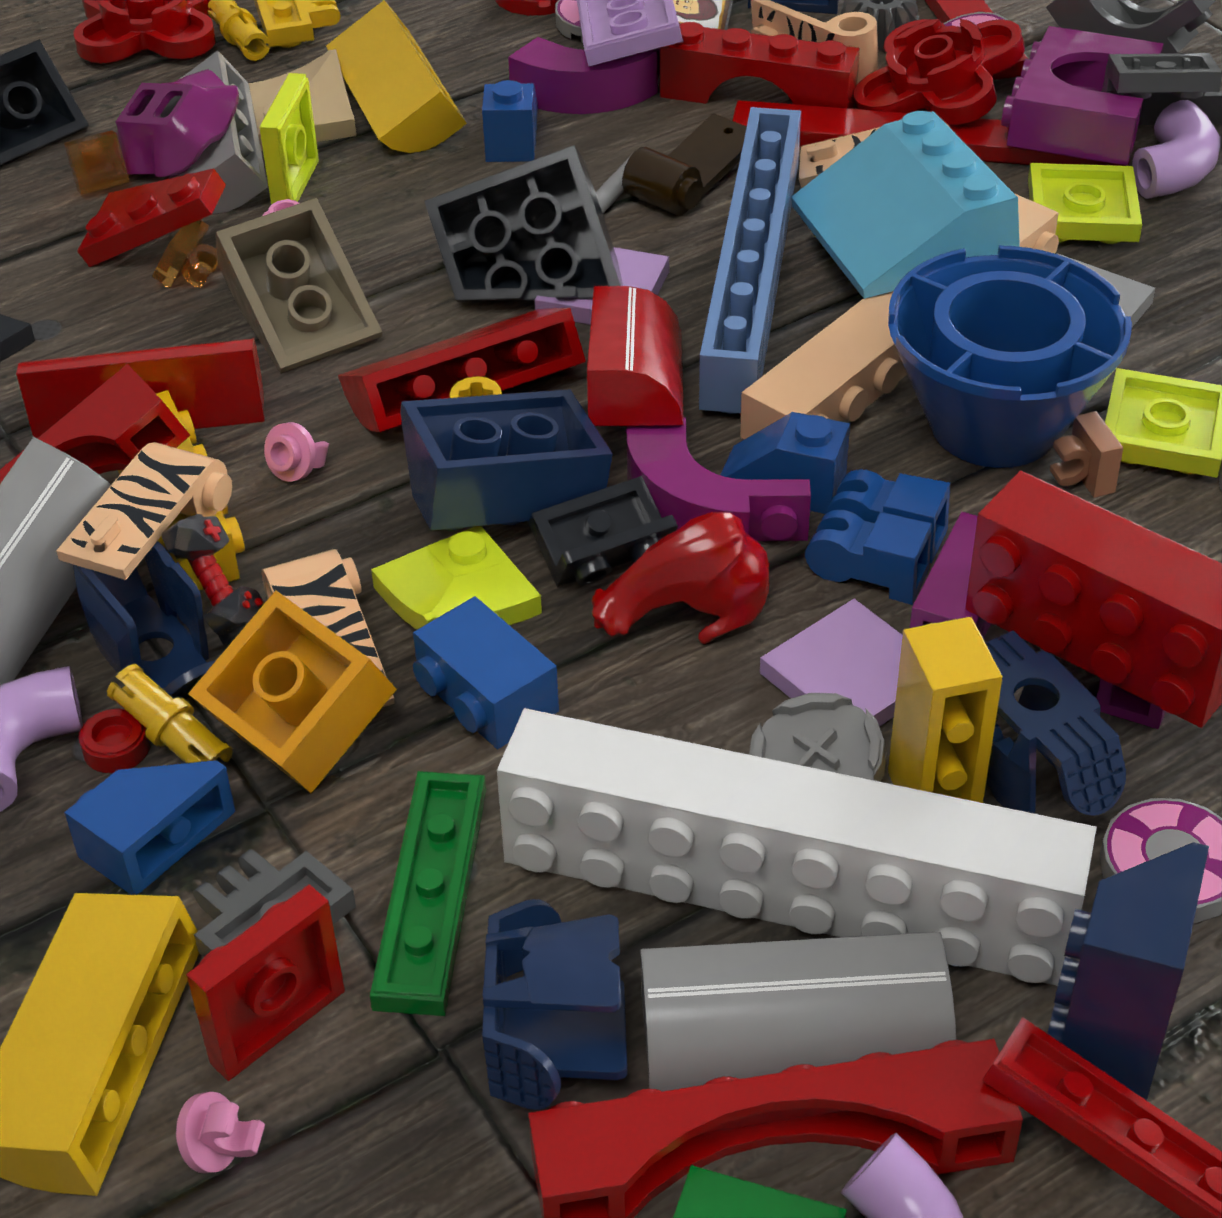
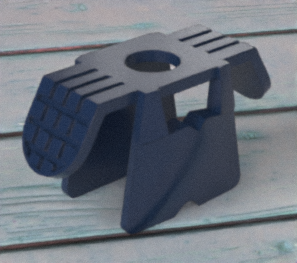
[72,541,216,699]
[985,630,1126,816]
[482,899,628,1110]

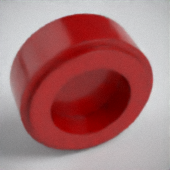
[79,708,150,773]

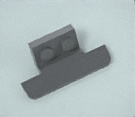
[1102,53,1222,125]

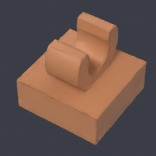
[1050,411,1123,498]

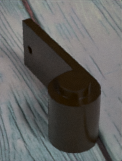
[622,113,747,216]

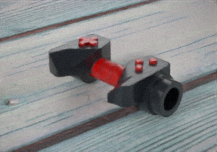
[162,514,264,647]

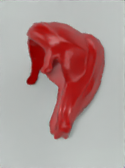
[591,512,770,644]

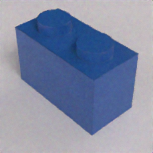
[413,596,559,750]

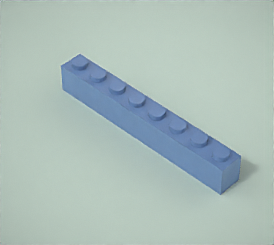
[699,107,801,414]

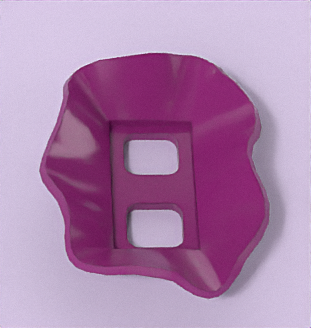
[112,69,239,178]

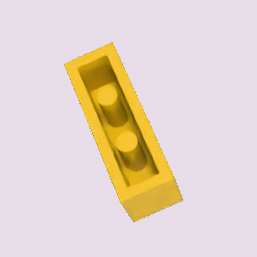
[888,617,1003,803]

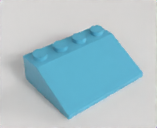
[791,111,1020,299]

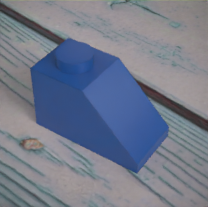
[482,80,538,162]
[720,412,850,514]
[64,760,236,895]

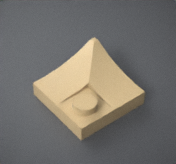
[249,49,356,151]

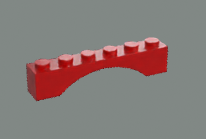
[528,1038,1023,1218]

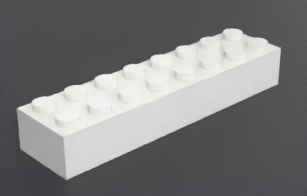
[497,708,1096,986]

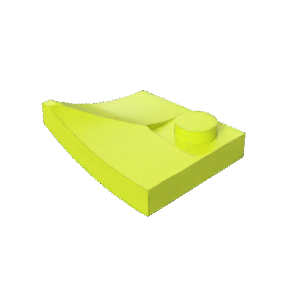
[371,526,542,629]

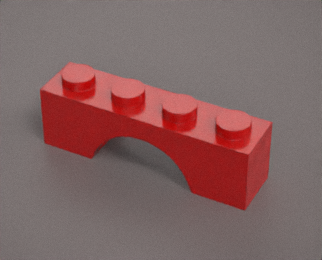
[660,22,860,109]
[0,364,191,484]

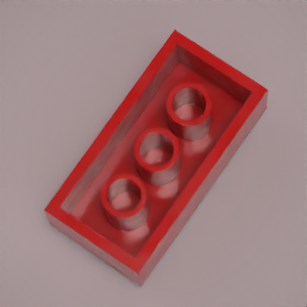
[965,470,1222,728]

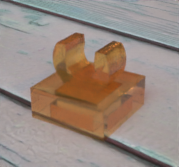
[64,130,130,195]
[152,220,218,288]

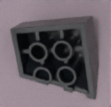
[424,145,623,302]

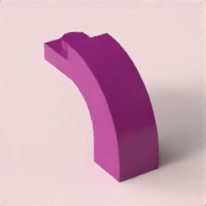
[508,37,660,114]
[627,417,811,541]

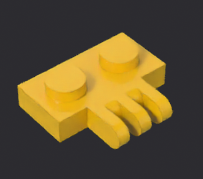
[254,0,341,48]

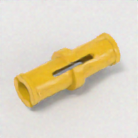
[208,0,270,61]
[107,664,233,763]

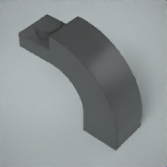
[1046,0,1216,54]

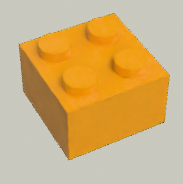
[188,590,397,793]

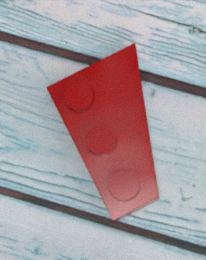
[77,168,226,267]

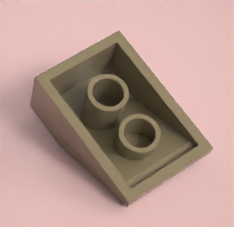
[216,198,382,373]

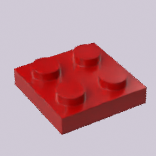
[186,884,345,1082]

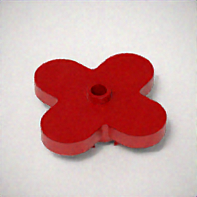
[73,0,216,63]
[854,19,1025,125]

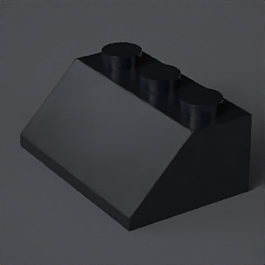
[0,39,89,166]

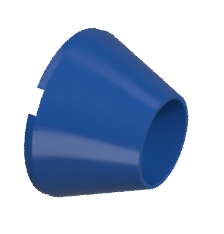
[888,245,1132,468]

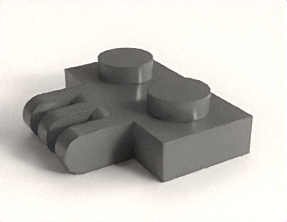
[193,849,356,957]

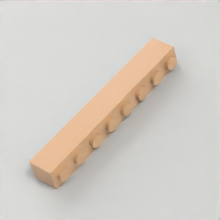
[740,193,1059,439]

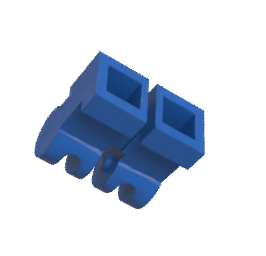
[805,469,950,605]

